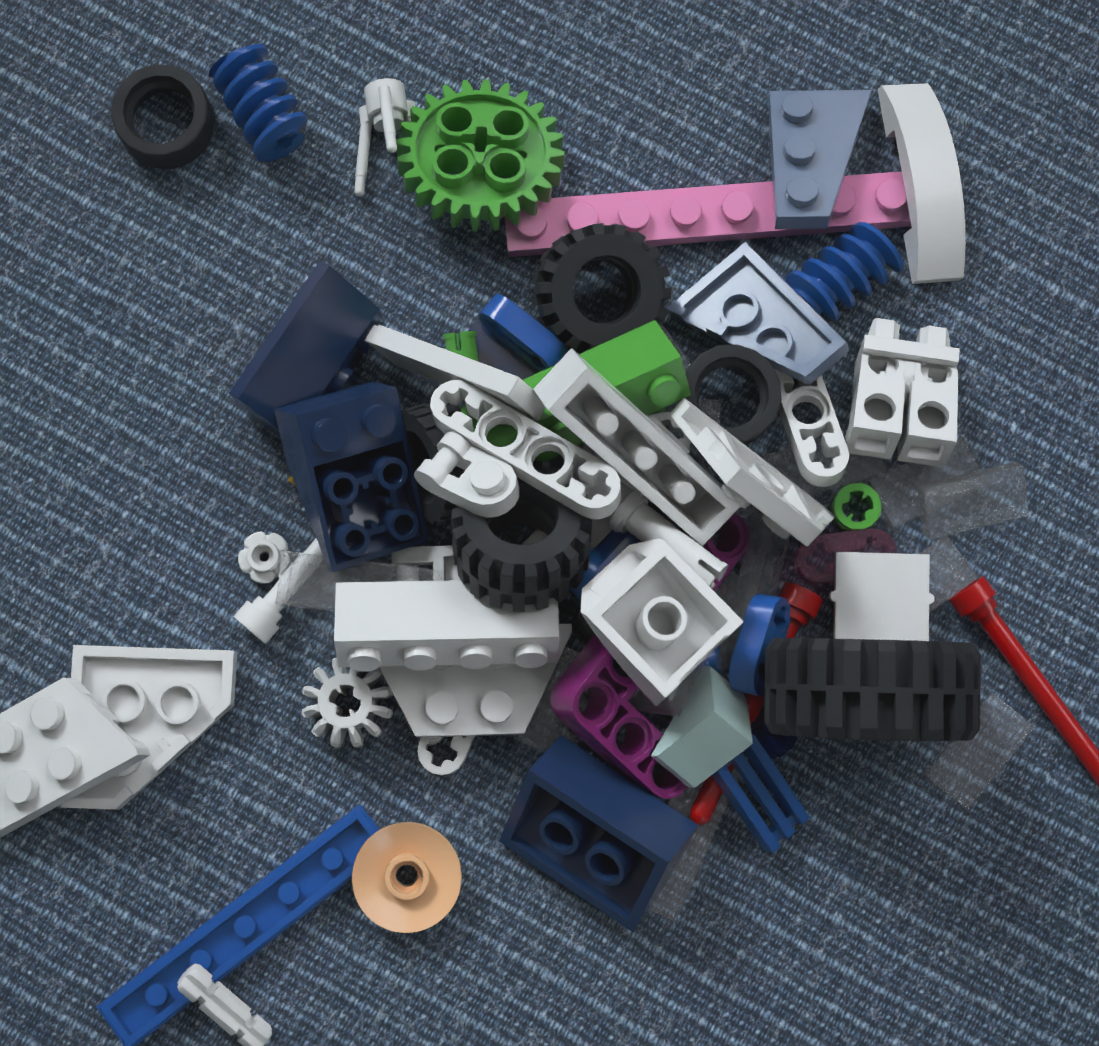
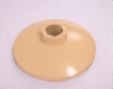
[352,822,462,933]

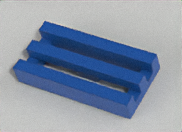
[712,734,810,853]

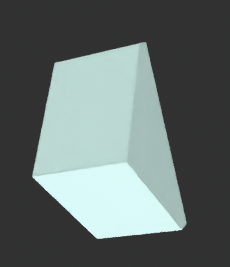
[651,666,753,788]

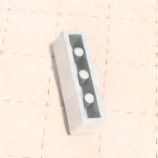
[534,348,740,546]
[334,580,559,671]

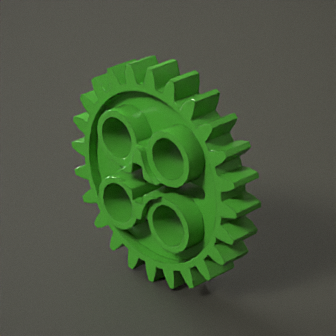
[397,79,565,232]

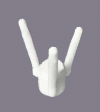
[354,78,415,197]

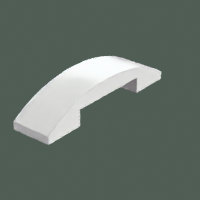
[878,83,966,284]

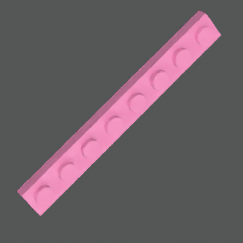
[505,171,911,257]

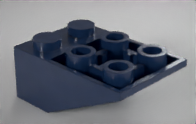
[274,382,429,572]

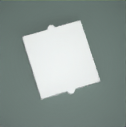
[829,552,935,641]

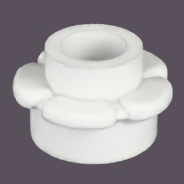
[238,532,291,583]

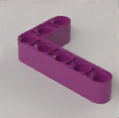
[550,513,750,799]

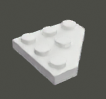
[61,645,237,810]

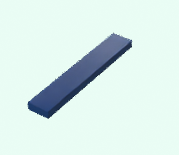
[96,804,380,1046]

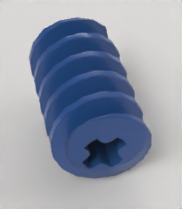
[209,43,308,162]
[785,222,904,321]

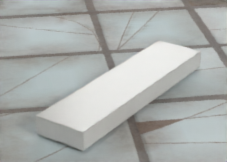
[365,325,546,421]

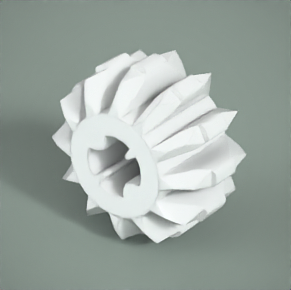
[302,657,393,748]

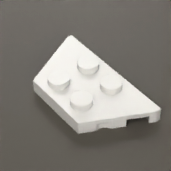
[670,398,835,547]
[380,624,572,737]
[0,677,151,838]

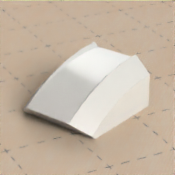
[580,538,743,706]

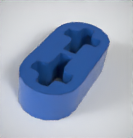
[478,294,569,372]
[729,593,790,696]

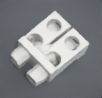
[845,318,960,467]

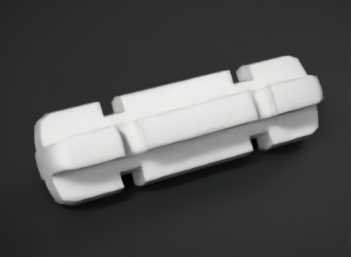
[177,964,272,1046]

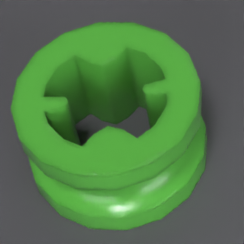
[831,483,881,533]

